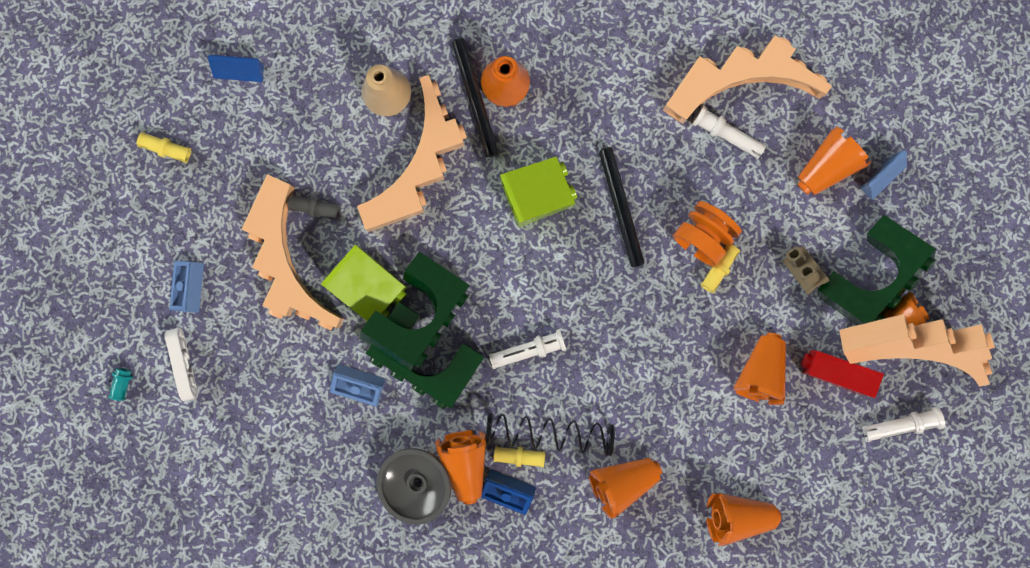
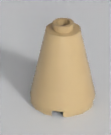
[362,65,411,117]

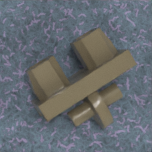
[782,246,830,295]

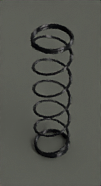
[485,412,615,457]

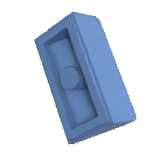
[860,150,907,200]
[169,261,204,313]
[330,364,386,407]

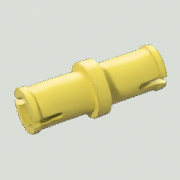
[136,132,192,163]
[700,245,740,294]
[494,446,545,468]

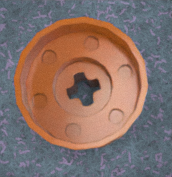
[673,201,742,267]

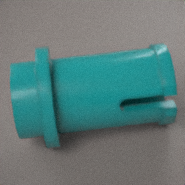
[108,368,133,401]

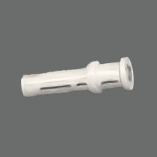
[692,105,766,159]
[489,329,566,369]
[862,407,945,442]

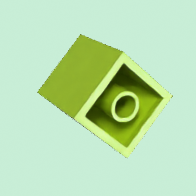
[500,156,577,228]
[321,245,407,321]

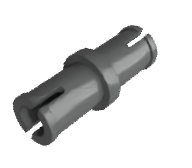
[288,194,341,220]

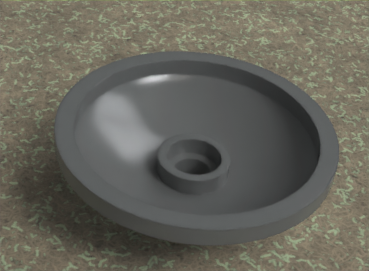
[377,448,451,525]

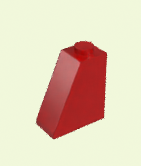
[801,350,884,398]

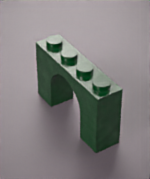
[817,215,937,325]
[359,252,470,372]
[365,302,485,409]

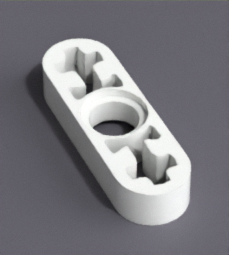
[165,327,198,401]

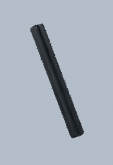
[452,38,498,157]
[599,147,644,267]

